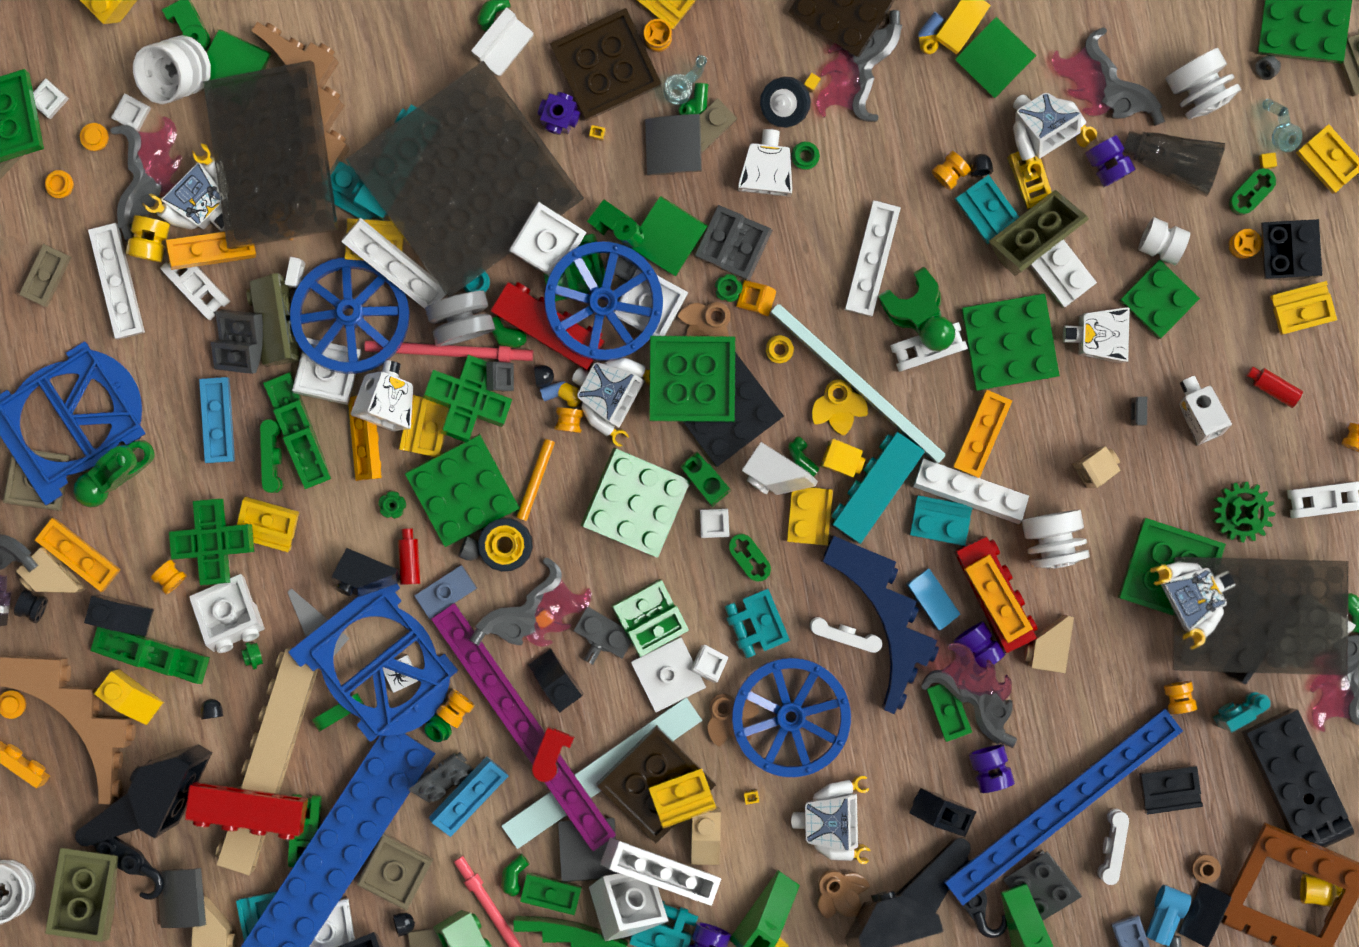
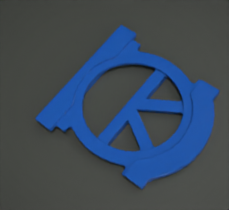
[0,342,146,505]
[288,584,458,742]

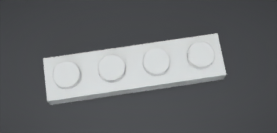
[845,200,901,317]
[341,218,448,309]
[88,223,145,339]
[913,459,1029,524]

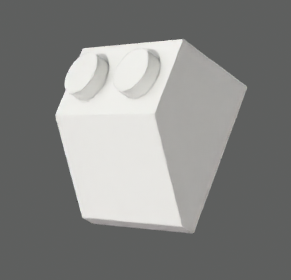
[742,442,818,495]
[589,873,668,941]

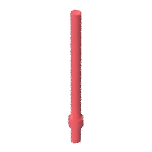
[365,340,533,363]
[454,856,522,947]

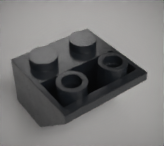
[1261,219,1322,281]

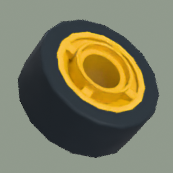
[478,518,533,572]

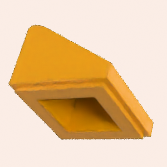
[736,280,776,316]

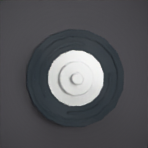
[760,76,811,128]

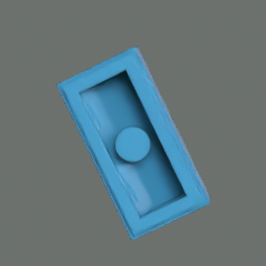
[906,568,961,631]

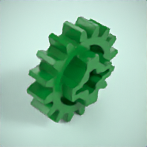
[1211,482,1275,543]

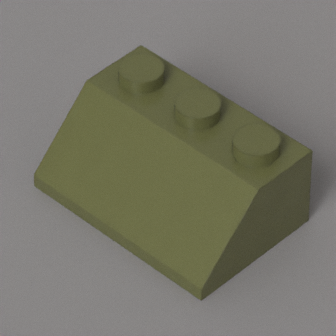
[989,190,1089,276]
[247,273,300,367]

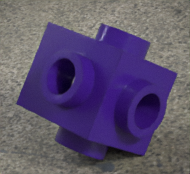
[538,92,580,135]

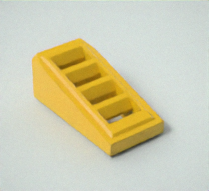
[1007,151,1052,210]

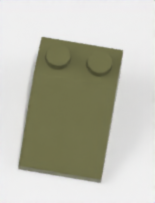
[45,848,118,942]

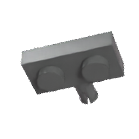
[574,606,631,665]

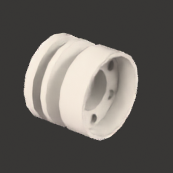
[133,35,211,104]
[1165,48,1242,120]
[1022,510,1090,569]
[0,860,36,924]

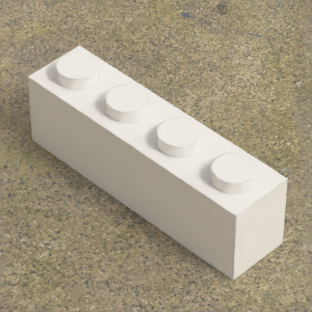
[600,838,721,906]

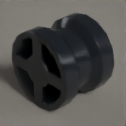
[14,589,48,623]

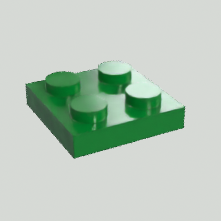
[1119,260,1200,339]

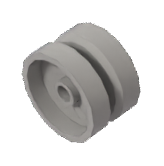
[425,291,496,347]

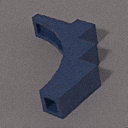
[821,535,939,715]

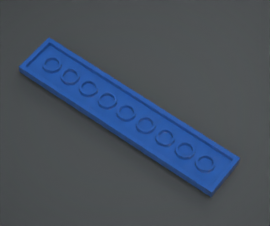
[241,733,436,947]

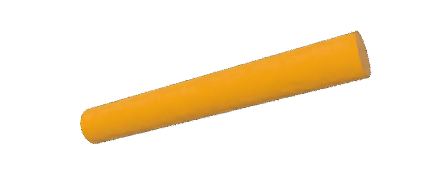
[516,439,555,521]

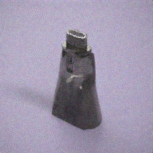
[1123,131,1225,197]

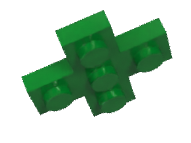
[423,355,512,443]
[169,499,254,585]

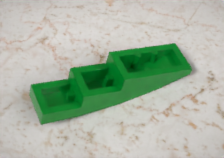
[263,372,331,489]
[90,627,210,684]
[513,916,628,947]

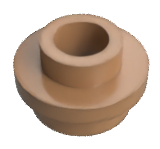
[1192,855,1221,883]

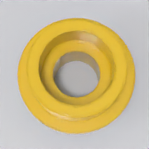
[766,335,794,364]

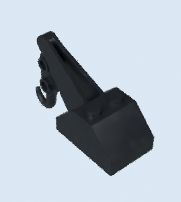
[75,744,213,900]
[845,838,1007,947]

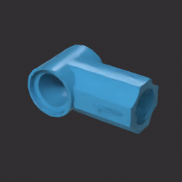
[1146,885,1191,946]

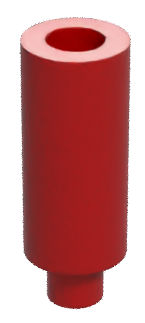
[1246,366,1303,408]
[398,528,421,585]

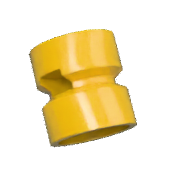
[125,215,170,263]

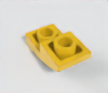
[934,0,991,55]

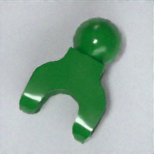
[878,267,955,352]
[73,440,155,508]

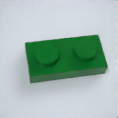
[926,683,973,742]
[520,873,582,916]

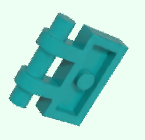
[724,588,790,658]
[1213,692,1271,732]
[629,900,698,947]

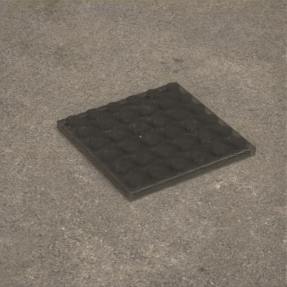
[346,60,584,297]

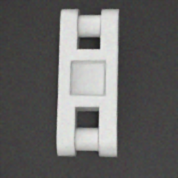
[160,262,230,320]
[890,322,968,372]
[1287,481,1359,518]
[810,617,882,653]
[1097,808,1129,885]

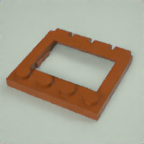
[1222,822,1359,947]

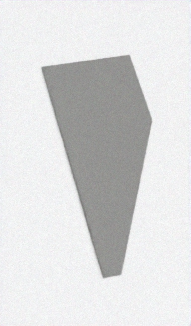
[288,588,349,656]

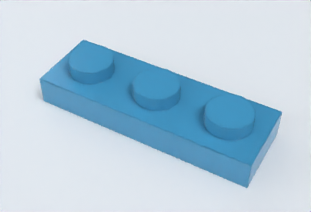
[199,377,235,463]
[429,756,509,837]

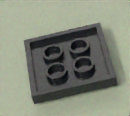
[683,352,784,467]

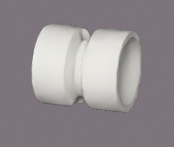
[1138,217,1190,266]

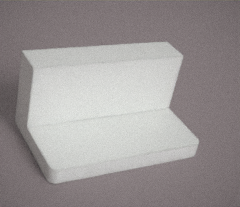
[471,7,534,76]

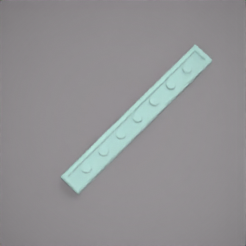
[770,304,945,463]
[502,697,702,849]

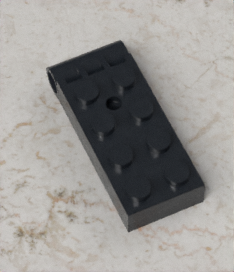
[1242,708,1354,848]

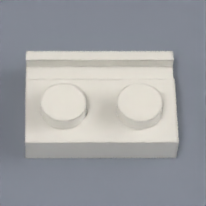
[1030,239,1097,308]

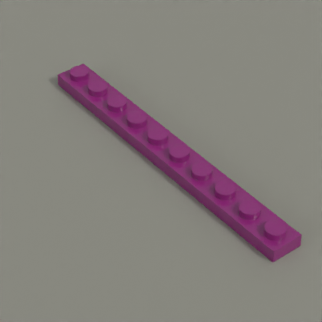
[431,603,616,851]

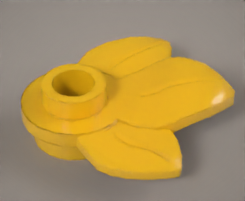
[812,380,868,436]

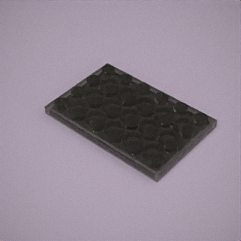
[203,61,339,249]
[1172,557,1349,675]

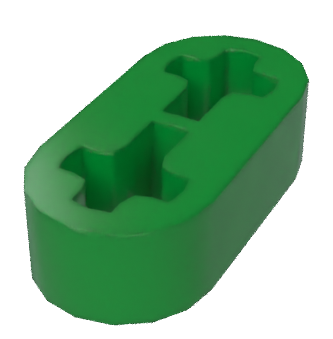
[1228,168,1276,216]
[729,534,771,582]
[312,693,365,732]

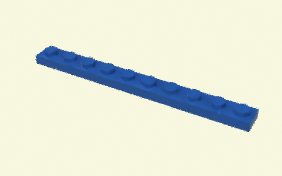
[944,709,1183,906]

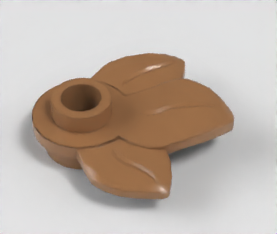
[678,302,731,336]
[707,694,759,747]
[817,870,870,919]

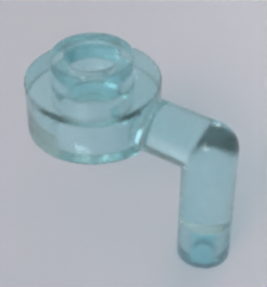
[663,55,707,105]
[1263,99,1302,152]

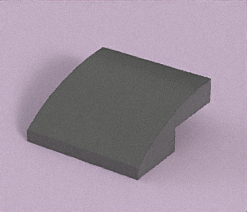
[645,114,702,176]
[695,205,773,281]
[211,310,263,374]
[558,818,618,882]
[158,868,206,928]

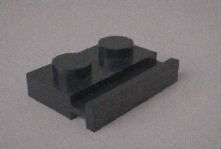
[1139,765,1203,815]

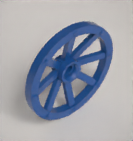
[544,242,663,361]
[290,257,410,374]
[732,658,851,777]

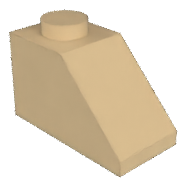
[1072,446,1121,488]
[16,547,87,593]
[1024,615,1074,673]
[691,808,721,865]
[191,895,236,947]

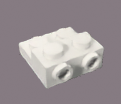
[189,574,265,653]

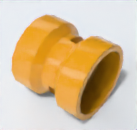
[644,19,672,52]
[931,151,971,191]
[1164,681,1198,714]
[436,689,475,728]

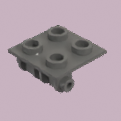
[409,752,474,803]
[1003,850,1082,921]

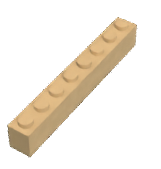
[215,647,318,875]

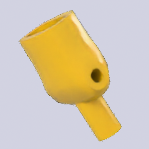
[1300,874,1343,907]

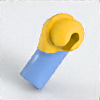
[918,12,945,55]
[540,381,581,407]

